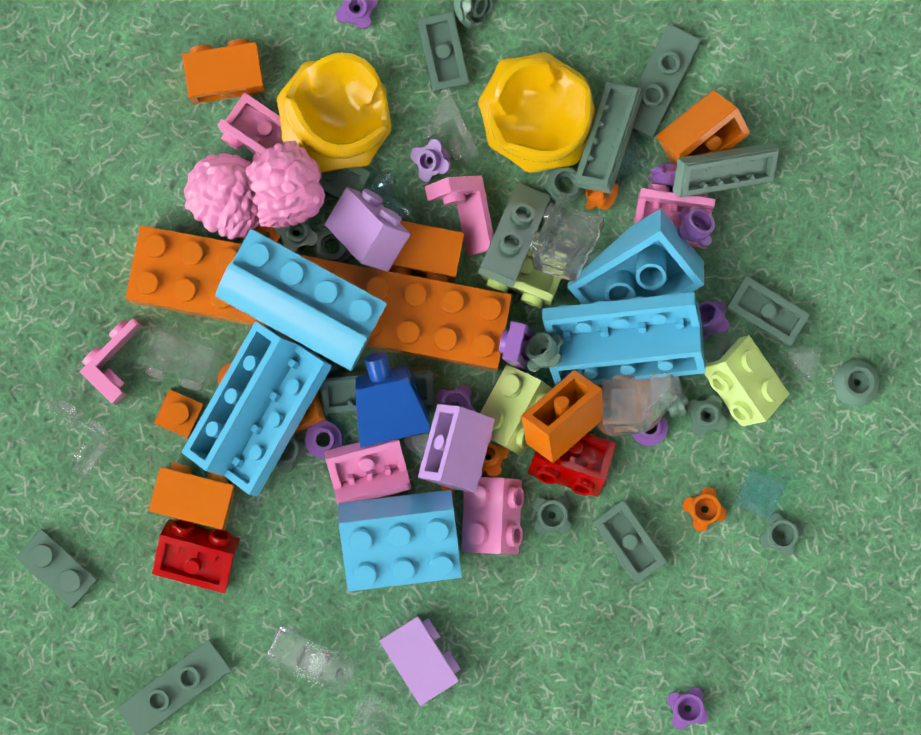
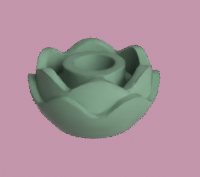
[454,0,494,28]
[832,360,880,407]

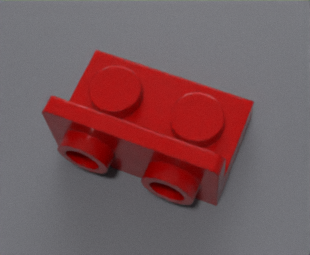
[527,433,616,497]
[152,519,240,594]

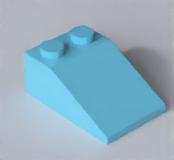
[567,208,704,304]

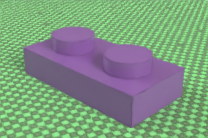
[499,321,536,371]

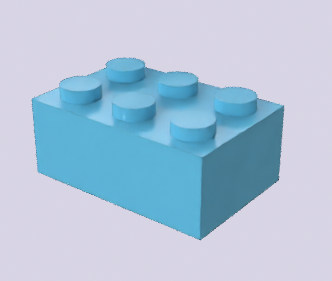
[338,490,462,592]

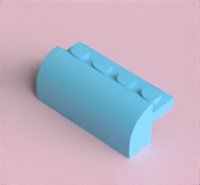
[216,229,388,371]
[542,292,706,386]
[181,321,333,497]

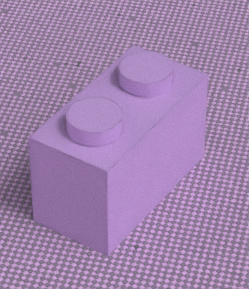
[324,187,411,272]
[418,404,495,492]
[379,615,461,706]

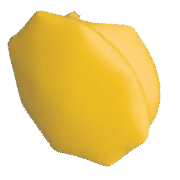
[277,52,392,172]
[478,52,596,173]

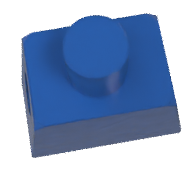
[355,352,431,447]

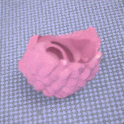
[245,140,325,228]
[184,153,260,240]

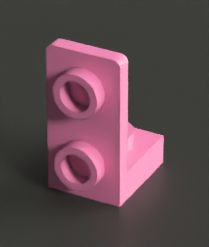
[425,175,494,256]
[80,318,143,405]

